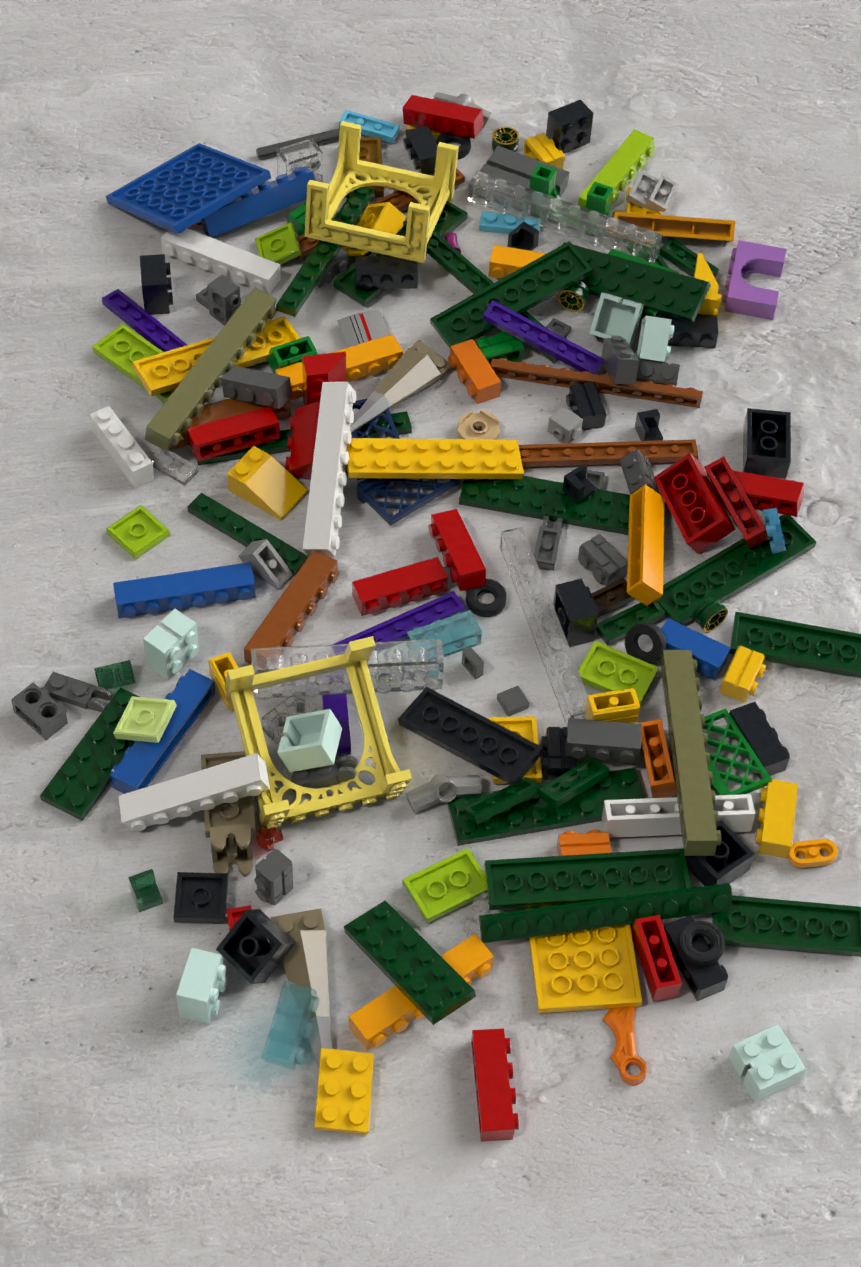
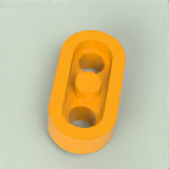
[787,839,838,868]

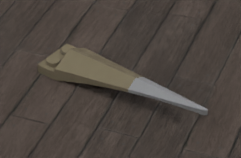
[350,340,451,433]
[271,908,332,1067]

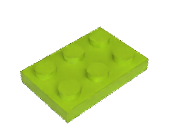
[575,641,659,706]
[402,848,488,923]

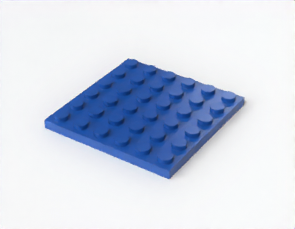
[106,143,271,234]

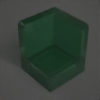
[94,660,136,689]
[128,869,163,912]

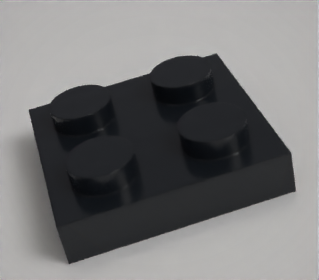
[173,872,229,923]

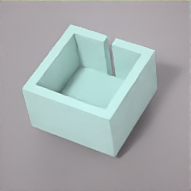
[589,293,644,346]
[636,316,674,362]
[143,609,199,680]
[277,709,342,772]
[176,948,227,1024]
[728,1024,806,1103]

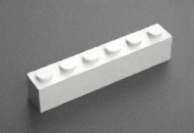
[161,228,281,294]
[118,753,270,831]
[602,794,755,838]

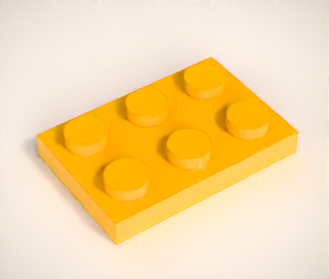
[488,716,542,784]
[313,1048,374,1135]

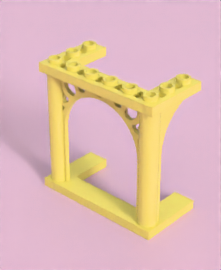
[304,121,459,263]
[225,636,412,830]

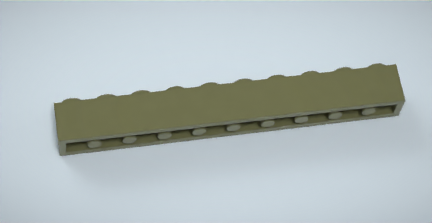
[145,287,277,452]
[661,650,721,856]

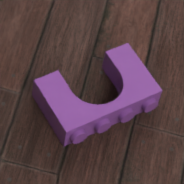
[722,240,786,320]

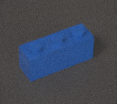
[661,618,731,680]

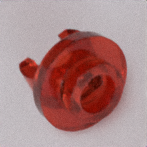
[256,827,284,852]

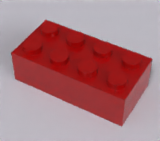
[653,453,736,554]

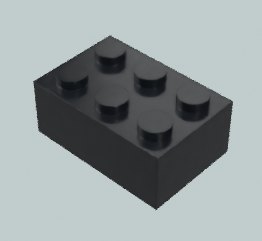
[743,408,791,479]

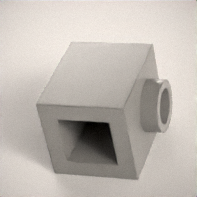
[547,406,583,443]

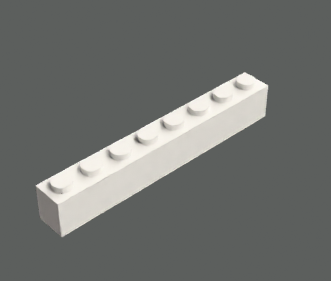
[303,382,356,557]

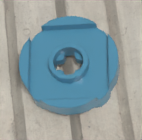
[763,508,786,554]

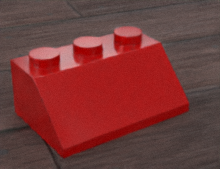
[302,351,346,406]
[285,402,320,480]

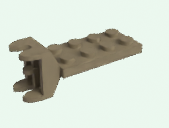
[201,751,256,877]

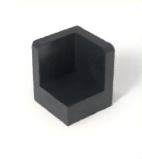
[507,222,539,251]
[635,409,663,441]
[562,464,596,504]

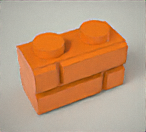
[557,829,611,856]

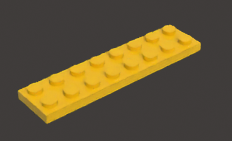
[132,316,300,396]
[346,438,524,479]

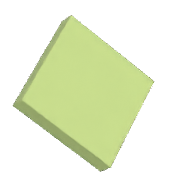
[113,696,177,743]

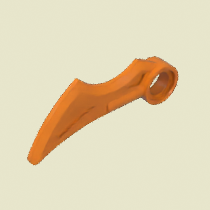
[602,1006,647,1086]

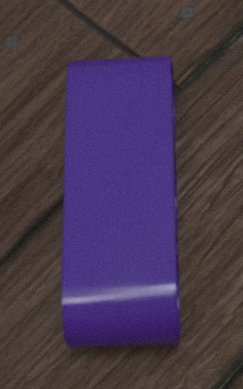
[322,693,351,756]

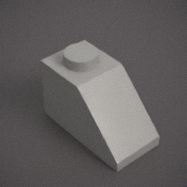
[239,539,293,589]

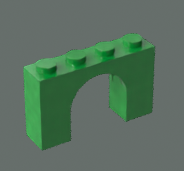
[527,163,613,236]

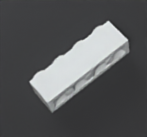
[90,406,154,489]

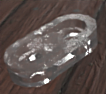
[464,892,489,938]

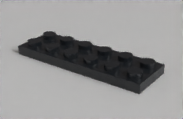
[398,687,543,787]

